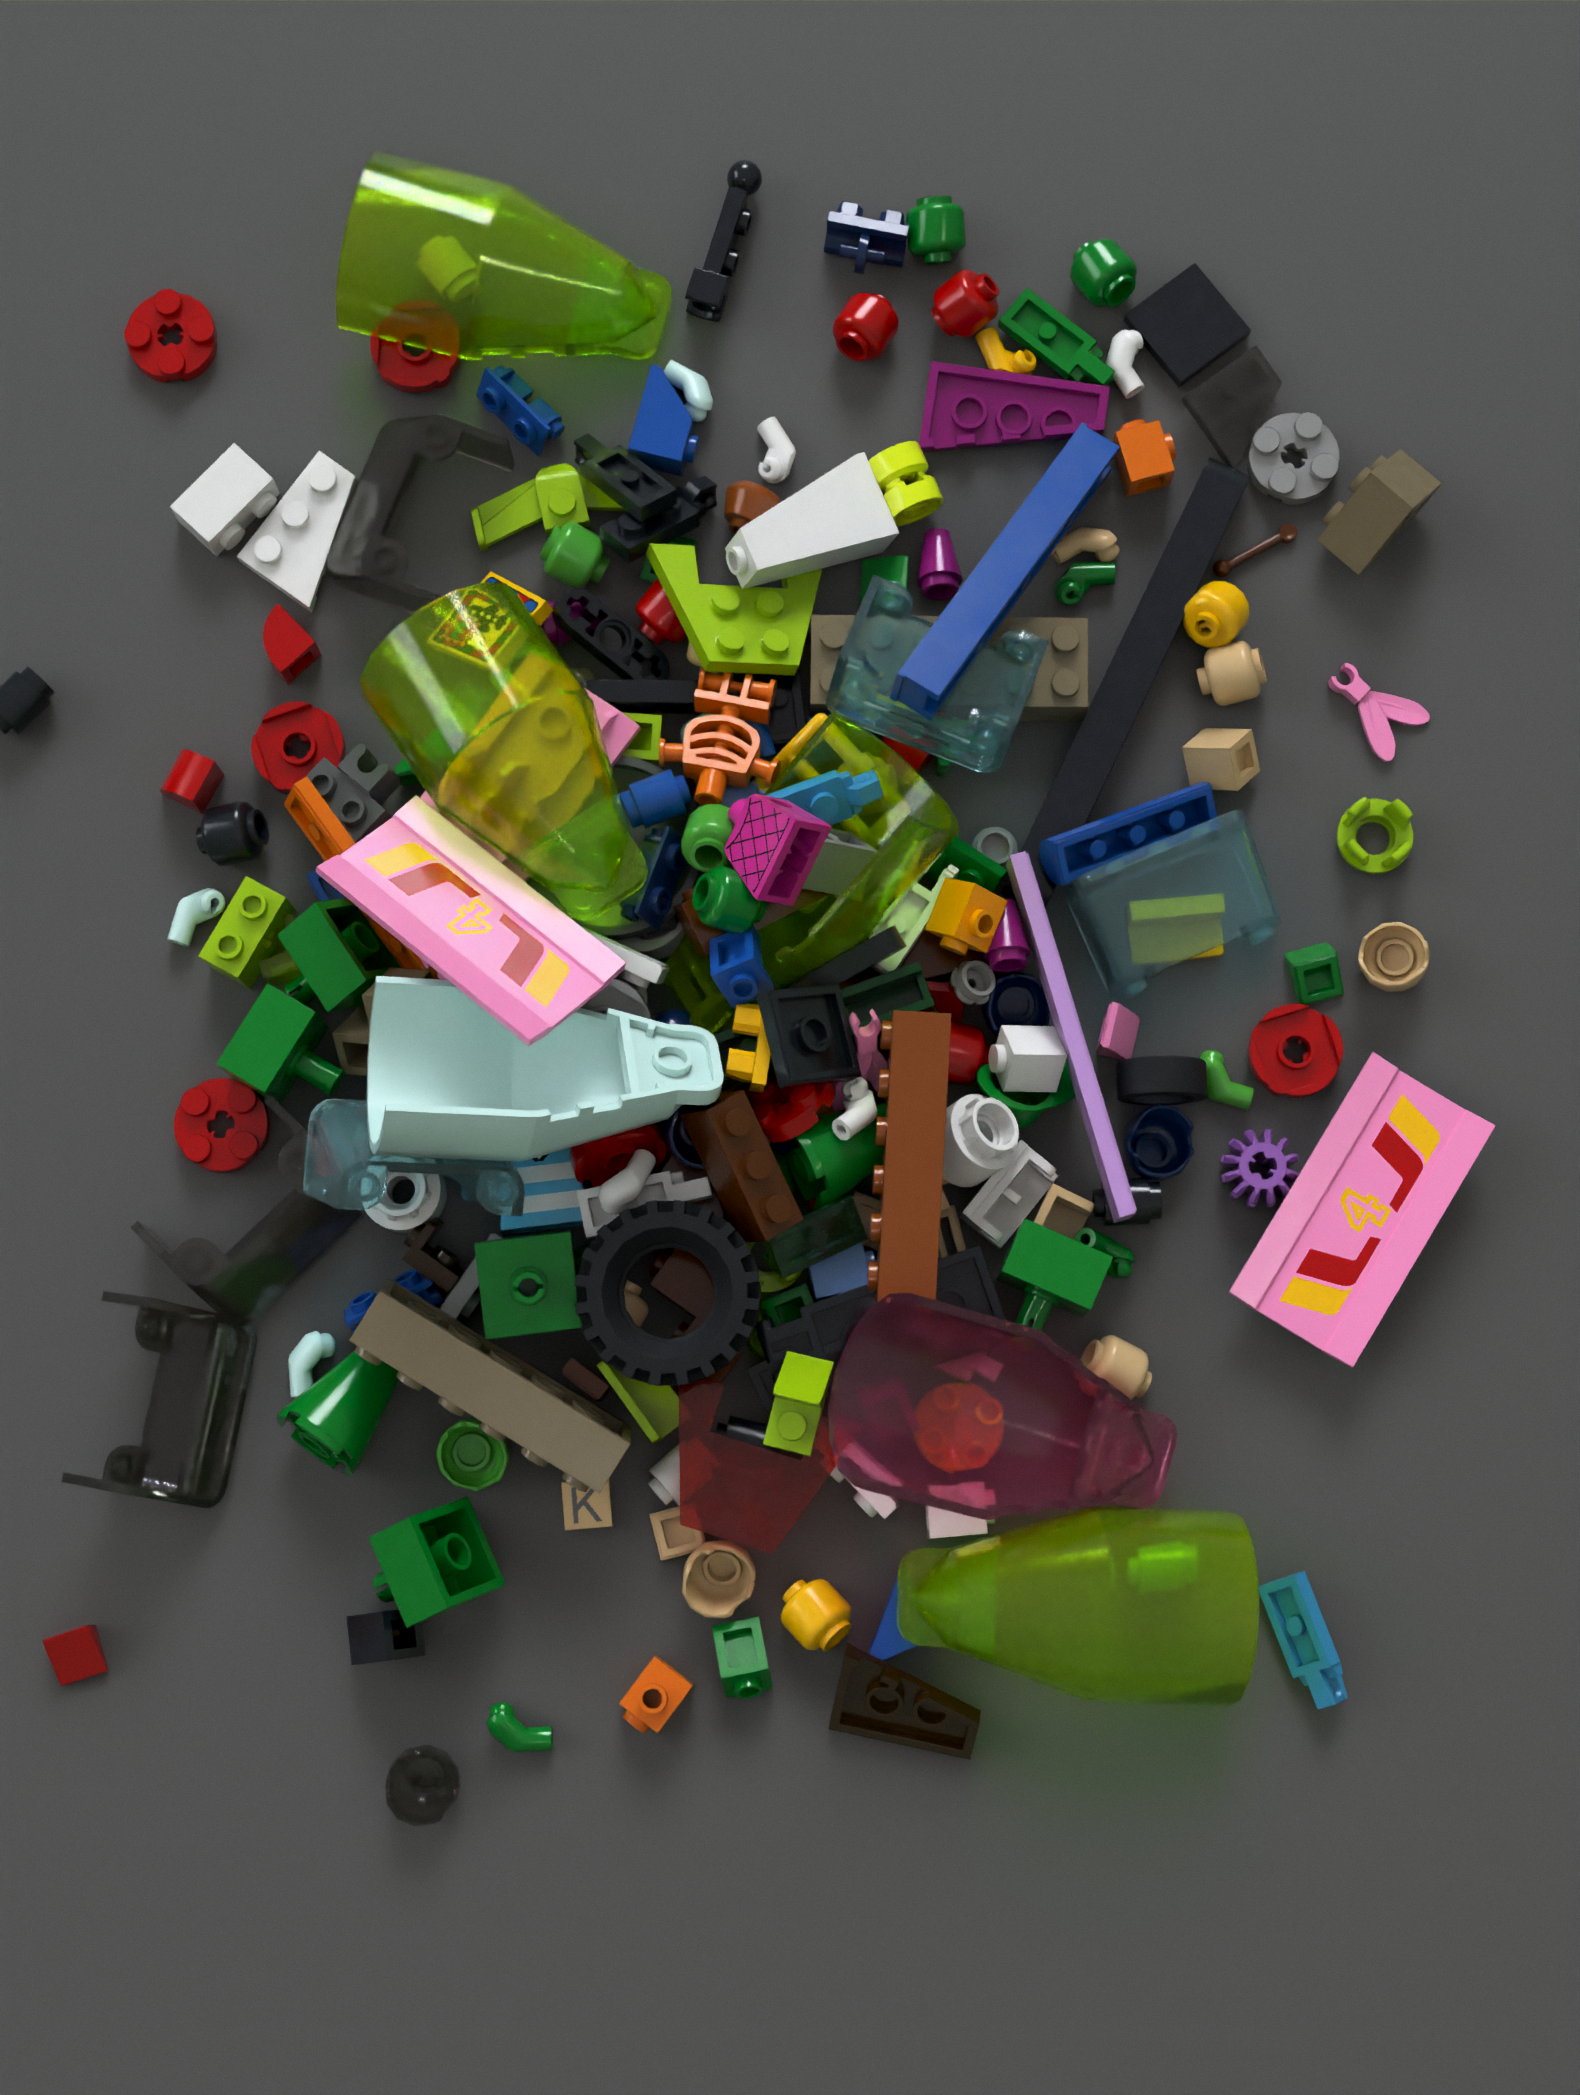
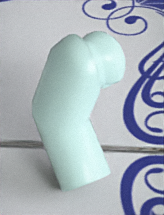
[664,360,713,422]
[288,1331,335,1398]

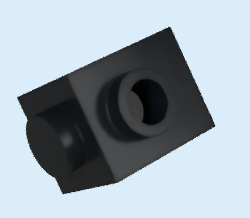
[347,1609,426,1665]

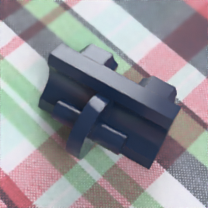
[824,201,909,274]

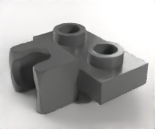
[306,744,400,843]

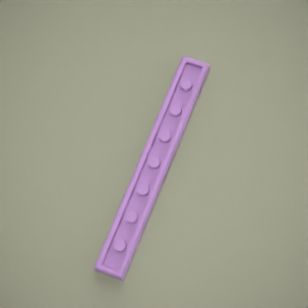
[1006,851,1137,1223]

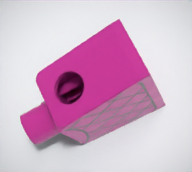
[725,793,832,906]

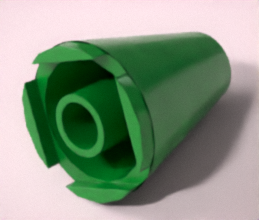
[785,1102,886,1211]
[276,1351,399,1476]

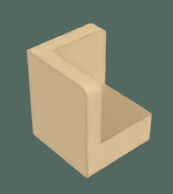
[1182,728,1260,791]
[1033,1183,1095,1240]

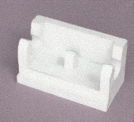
[960,1140,1059,1249]

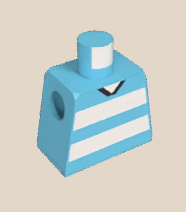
[500,1147,585,1235]

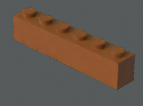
[867,1010,952,1305]

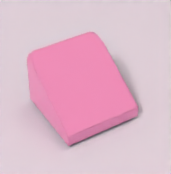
[1096,1002,1140,1060]

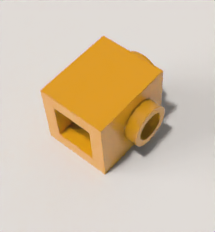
[925,877,1007,956]

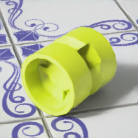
[869,441,944,526]

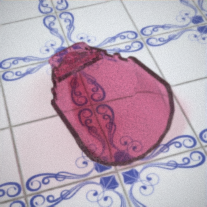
[828,1293,1178,1520]

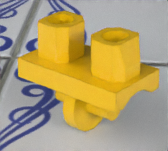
[725,1004,771,1093]

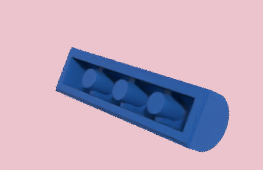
[1039,782,1219,886]

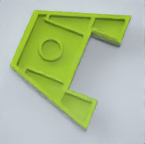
[646,543,823,676]

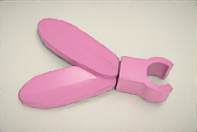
[1327,663,1430,762]
[831,1009,888,1111]

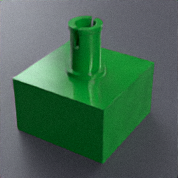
[277,898,401,1012]
[216,983,346,1106]
[996,1218,1113,1345]
[474,1230,582,1340]
[369,1496,506,1628]

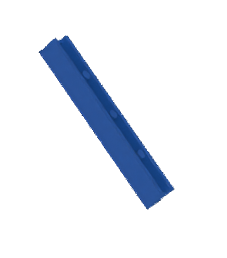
[890,422,1120,720]

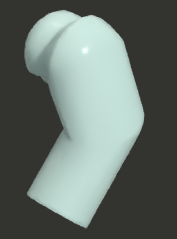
[167,888,226,947]

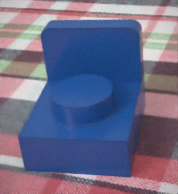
[709,925,774,1008]

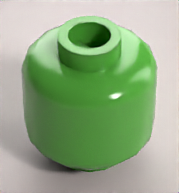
[539,522,610,589]
[681,804,734,874]

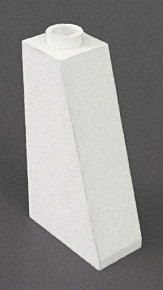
[725,452,899,589]

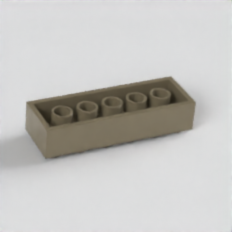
[810,615,1088,722]
[349,1277,632,1494]

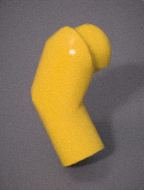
[975,327,1037,375]

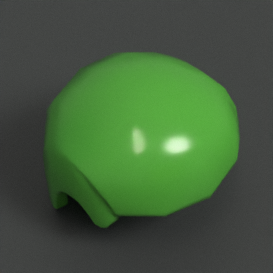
[436,1418,510,1491]

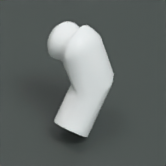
[757,416,796,484]

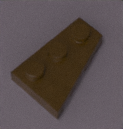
[828,1643,981,1760]

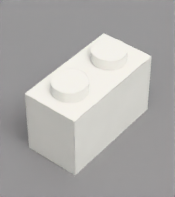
[170,443,280,557]

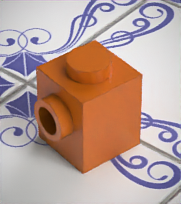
[1113,419,1176,497]
[619,1655,694,1734]

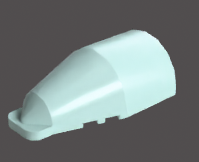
[366,976,724,1162]

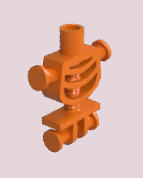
[659,667,781,806]

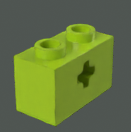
[198,876,297,990]

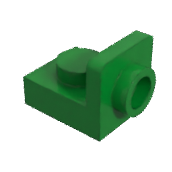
[712,1616,773,1699]

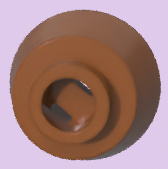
[724,480,781,534]

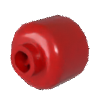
[931,269,999,338]
[832,293,899,361]
[635,578,687,645]
[948,1021,991,1085]

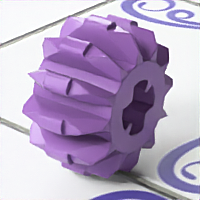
[1219,1129,1299,1208]

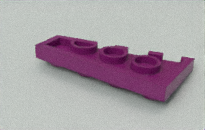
[919,361,1110,453]

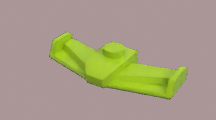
[471,463,626,552]

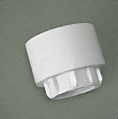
[943,1094,1019,1187]
[360,1156,447,1234]

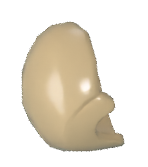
[1358,922,1430,992]
[682,1540,756,1618]

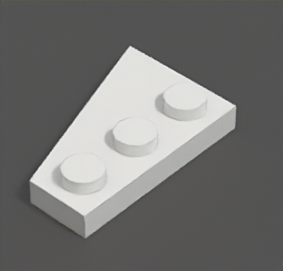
[237,451,357,613]

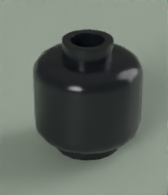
[196,802,269,866]

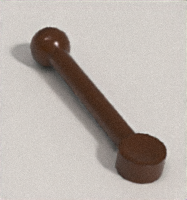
[1213,523,1297,578]

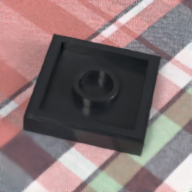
[1123,263,1251,388]
[756,984,862,1089]

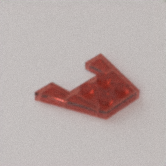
[679,1379,862,1554]

